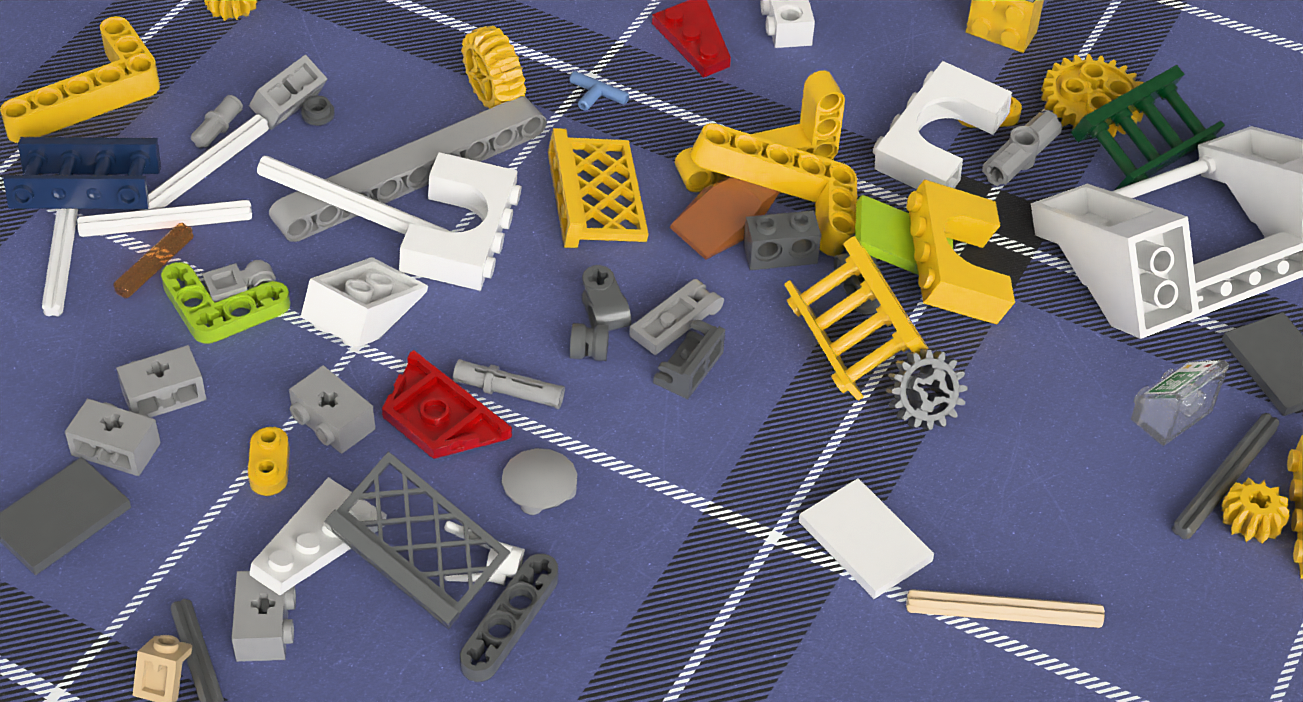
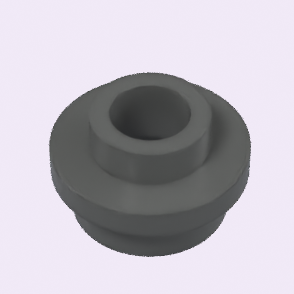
[301,96,335,126]

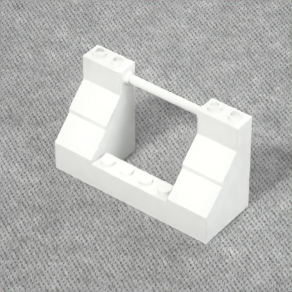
[1031,126,1303,339]

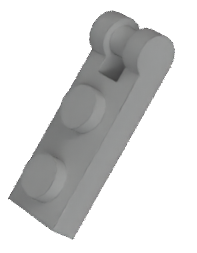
[630,279,724,355]

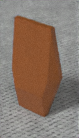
[670,176,780,260]

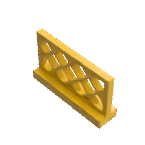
[548,128,649,248]

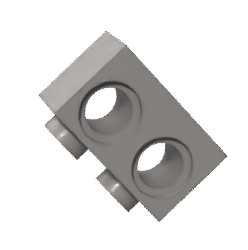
[249,54,327,130]

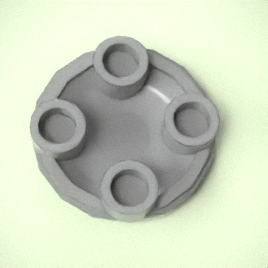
[502,448,577,515]

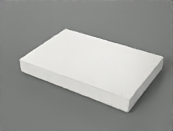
[799,478,934,599]

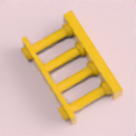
[784,236,929,401]

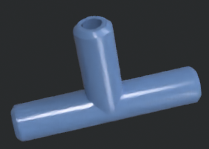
[569,71,629,111]

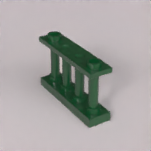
[1071,65,1225,190]

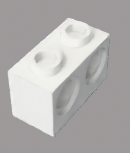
[760,0,815,48]

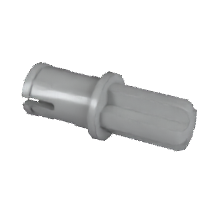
[191,95,243,149]

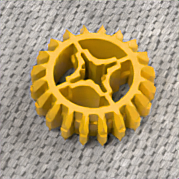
[461,25,526,109]

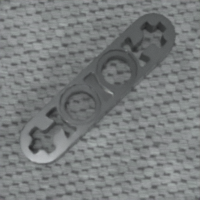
[460,554,558,682]

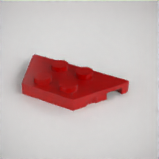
[382,350,512,459]

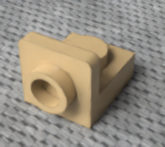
[133,635,192,702]

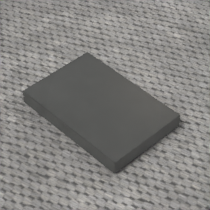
[1222,312,1303,416]
[0,457,131,576]

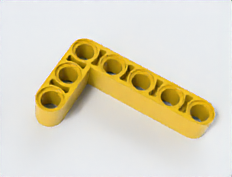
[0,16,160,143]
[675,70,845,192]
[690,123,857,257]

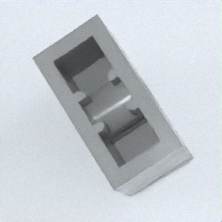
[116,345,206,418]
[289,365,375,454]
[65,398,161,476]
[232,571,296,662]

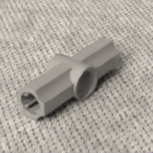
[982,110,1062,187]

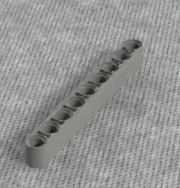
[269,96,547,242]

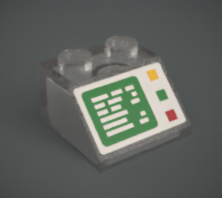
[1131,360,1229,446]

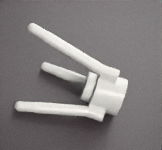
[444,521,525,585]

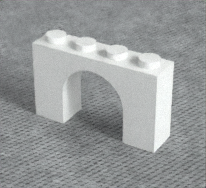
[873,61,1012,189]
[399,152,522,291]

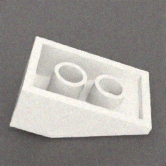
[301,257,428,347]

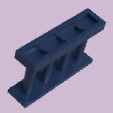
[3,137,161,209]

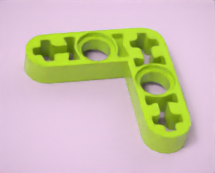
[161,262,290,344]

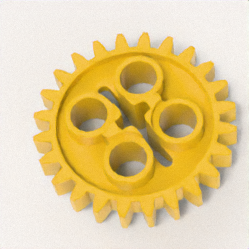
[1041,54,1144,138]

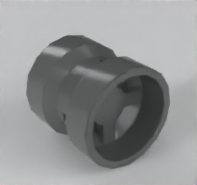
[570,323,609,361]

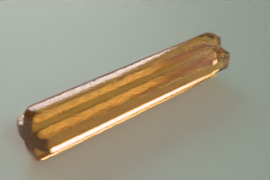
[113,222,194,299]

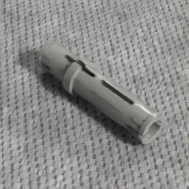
[453,359,565,409]

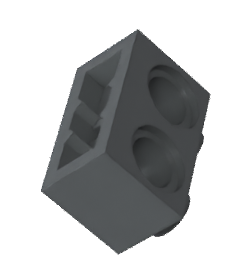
[743,210,821,270]

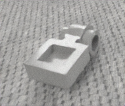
[202,260,276,303]

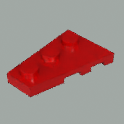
[652,0,731,78]

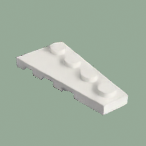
[250,477,387,595]

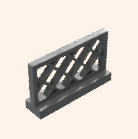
[324,451,511,629]

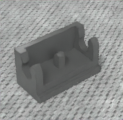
[653,320,725,399]

